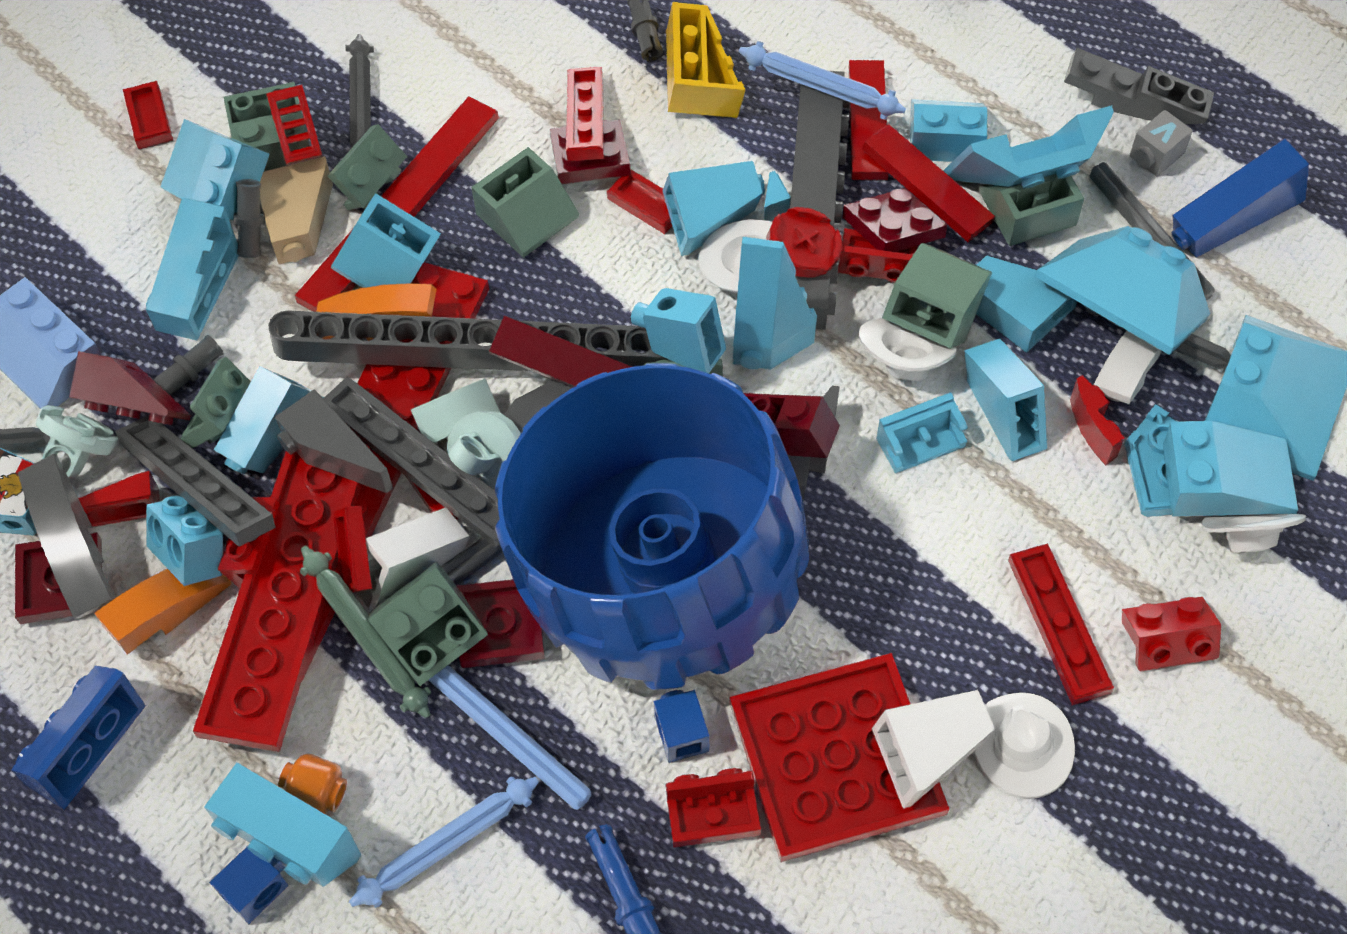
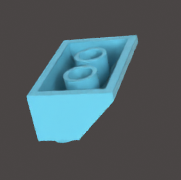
[204,762,361,887]

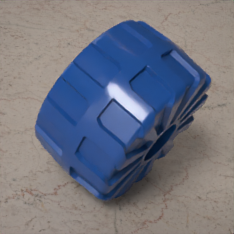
[495,363,809,690]

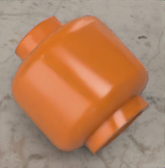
[278,753,347,814]

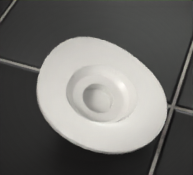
[699,220,772,293]
[859,318,956,381]
[1202,514,1306,553]
[974,693,1075,799]

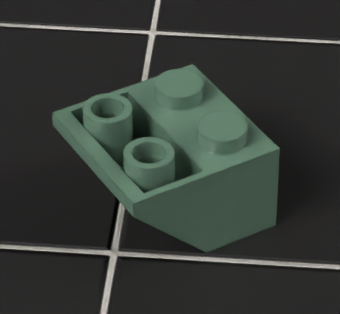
[223,82,310,172]
[471,147,579,258]
[979,174,1085,246]
[882,243,992,349]
[368,562,488,686]

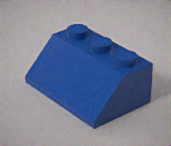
[11,665,146,810]

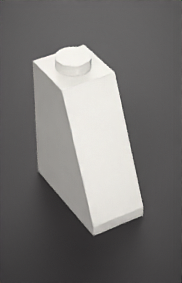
[353,508,469,614]
[872,690,994,808]

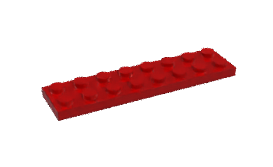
[193,446,370,752]

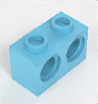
[146,496,223,586]

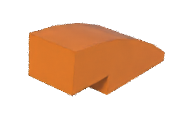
[316,283,436,341]
[94,569,232,655]

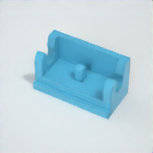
[876,392,968,474]

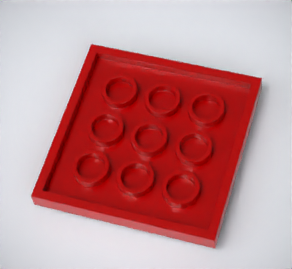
[729,653,950,862]

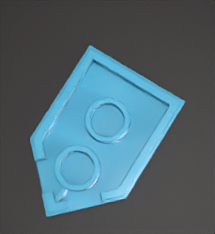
[1124,404,1177,517]

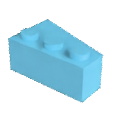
[146,197,238,341]

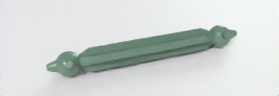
[300,546,431,719]

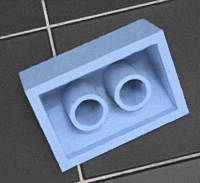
[0,277,101,409]

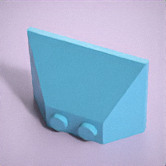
[943,105,1114,189]
[1034,226,1210,355]
[1205,315,1347,481]

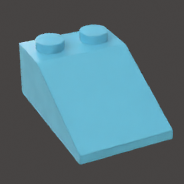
[160,119,270,220]
[1163,421,1298,517]

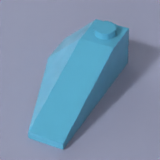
[733,237,817,370]

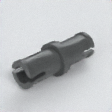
[627,0,663,61]
[234,179,264,258]
[153,335,224,396]

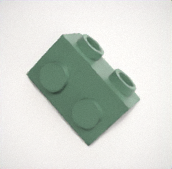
[327,124,407,210]
[180,357,251,448]

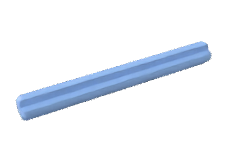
[429,665,591,810]

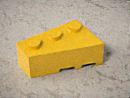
[666,2,745,118]

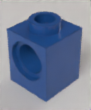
[653,690,710,763]
[209,846,288,925]

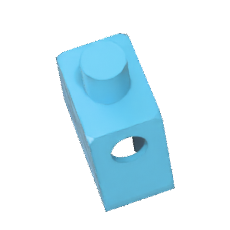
[631,288,726,373]

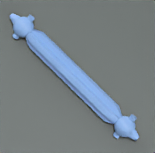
[739,41,906,120]
[349,777,539,908]

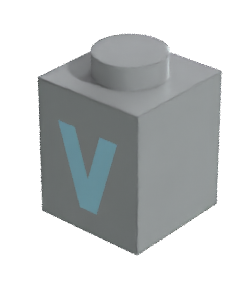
[1129,110,1193,177]

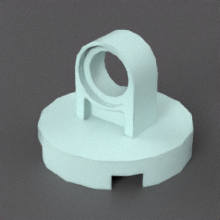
[36,405,118,479]
[446,411,521,489]

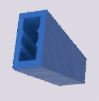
[1171,139,1309,258]

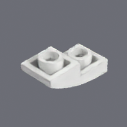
[1094,331,1161,404]

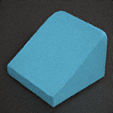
[764,171,791,222]

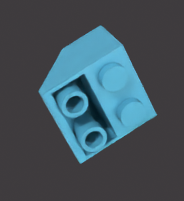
[331,193,441,288]

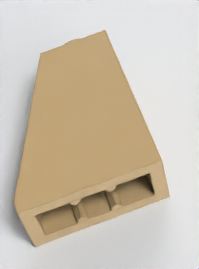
[260,156,333,264]

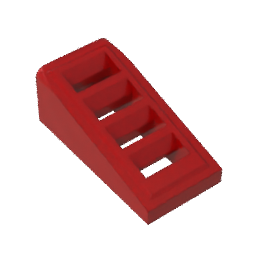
[266,84,323,166]
[78,471,160,527]

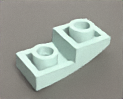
[411,378,500,443]

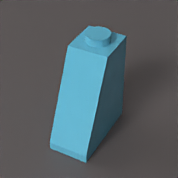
[662,161,765,256]
[976,255,1077,353]
[964,338,1047,461]
[214,366,324,474]

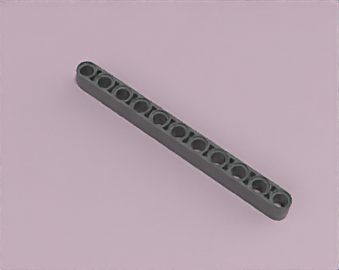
[268,310,671,371]

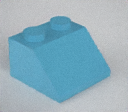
[910,99,987,162]

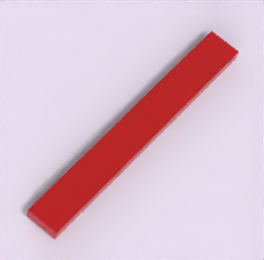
[294,96,499,312]

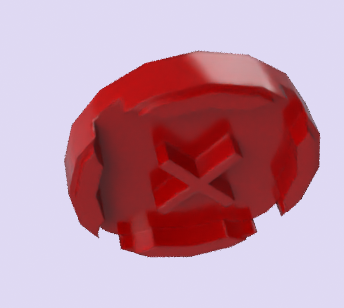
[766,207,843,278]

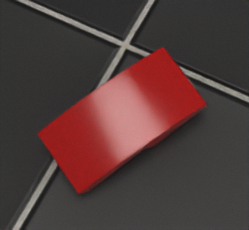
[1070,375,1125,466]

